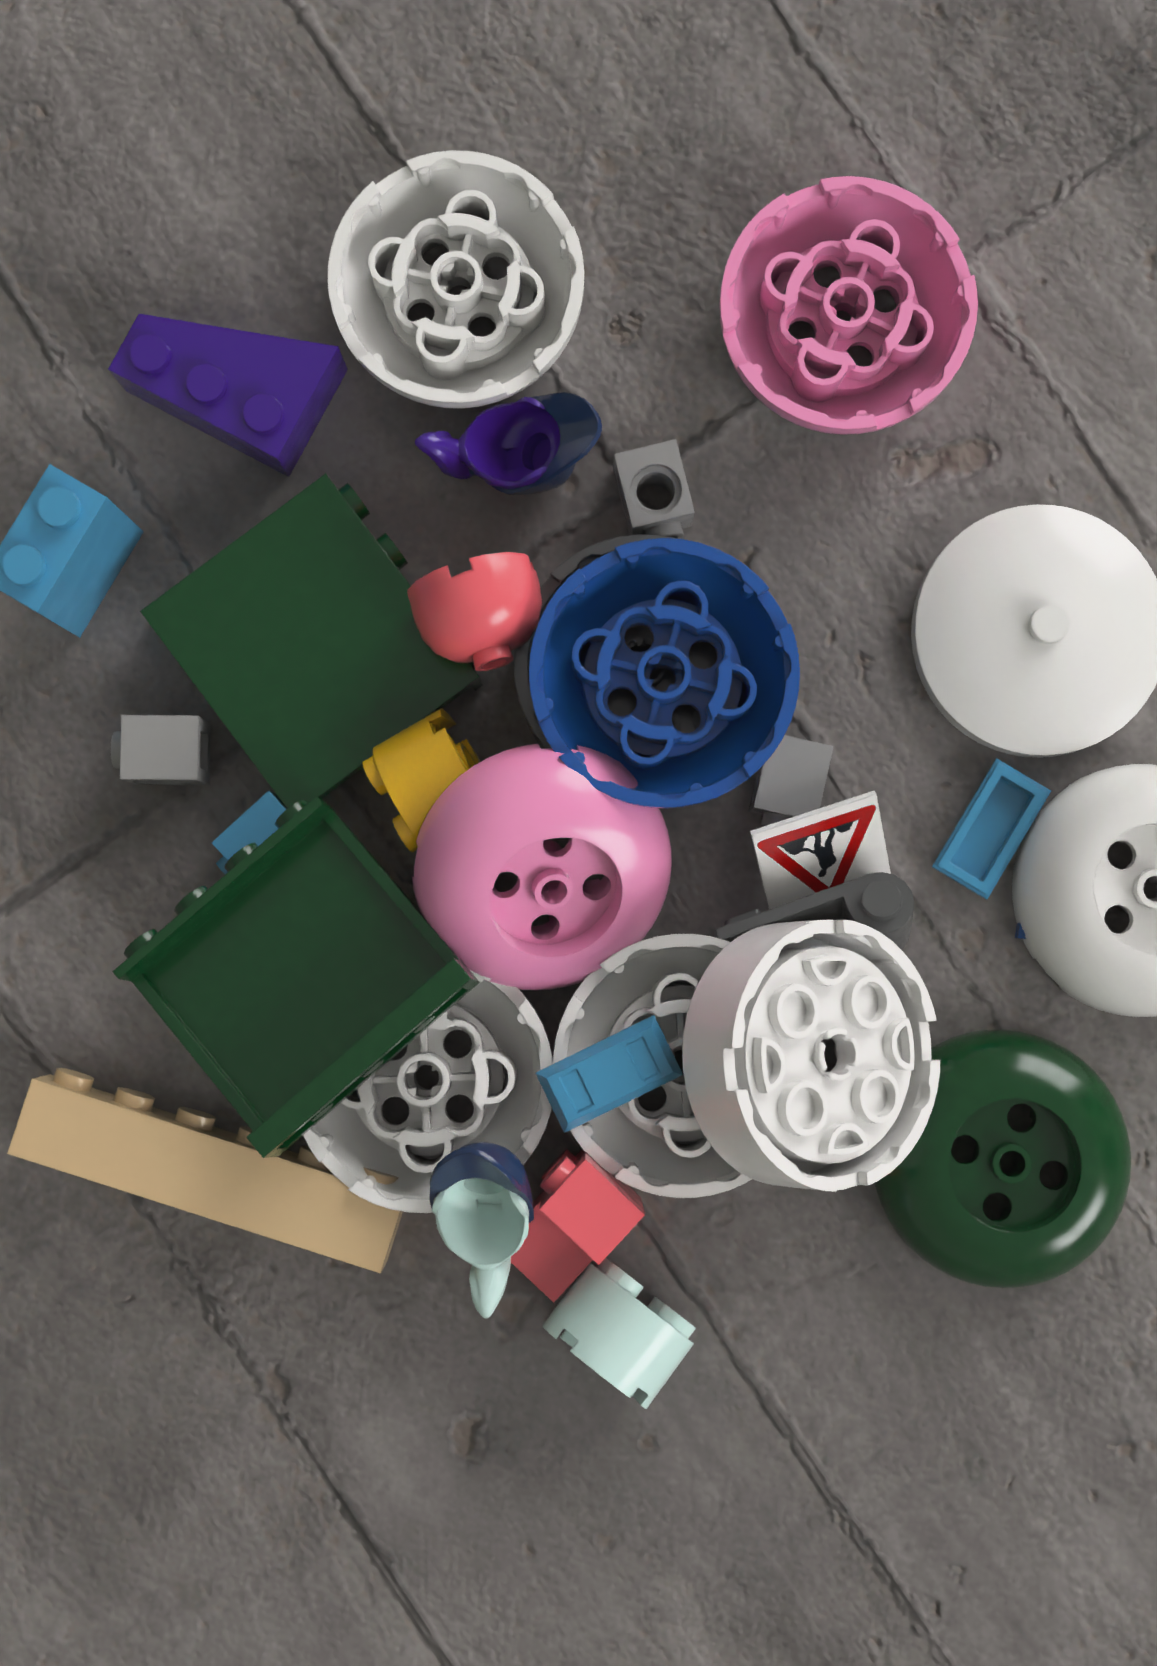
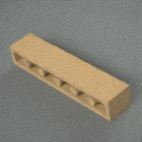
[7,1068,403,1273]

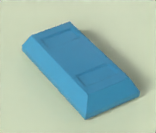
[932,758,1051,900]
[536,1015,683,1133]

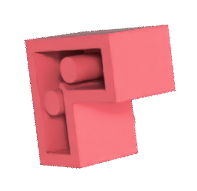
[511,1149,645,1303]

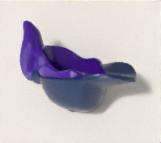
[415,392,602,495]

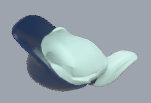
[429,1142,534,1318]

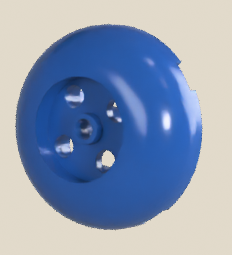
[529,538,800,808]

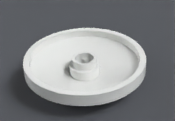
[911,504,1157,758]

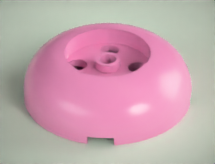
[719,176,978,435]
[412,744,672,990]

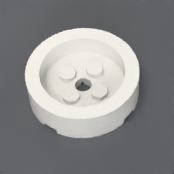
[682,920,940,1192]

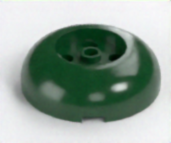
[875,1030,1131,1288]

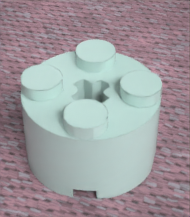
[542,1258,696,1409]

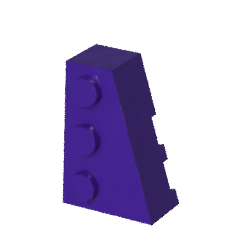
[108,314,348,477]

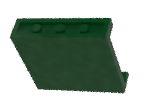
[140,473,483,809]
[112,796,480,1158]

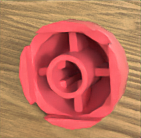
[407,552,542,671]

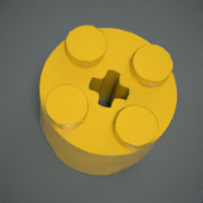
[362,708,481,852]

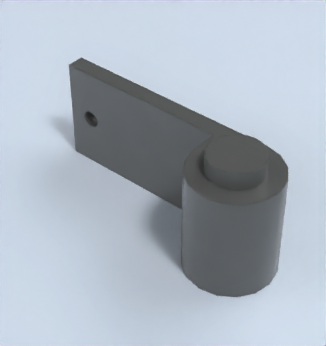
[716,872,914,950]

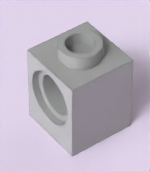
[613,439,695,539]
[111,715,211,785]
[748,735,834,826]

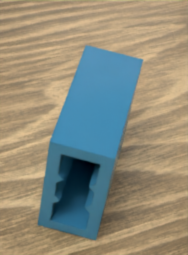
[0,464,144,638]

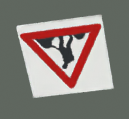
[750,791,891,910]

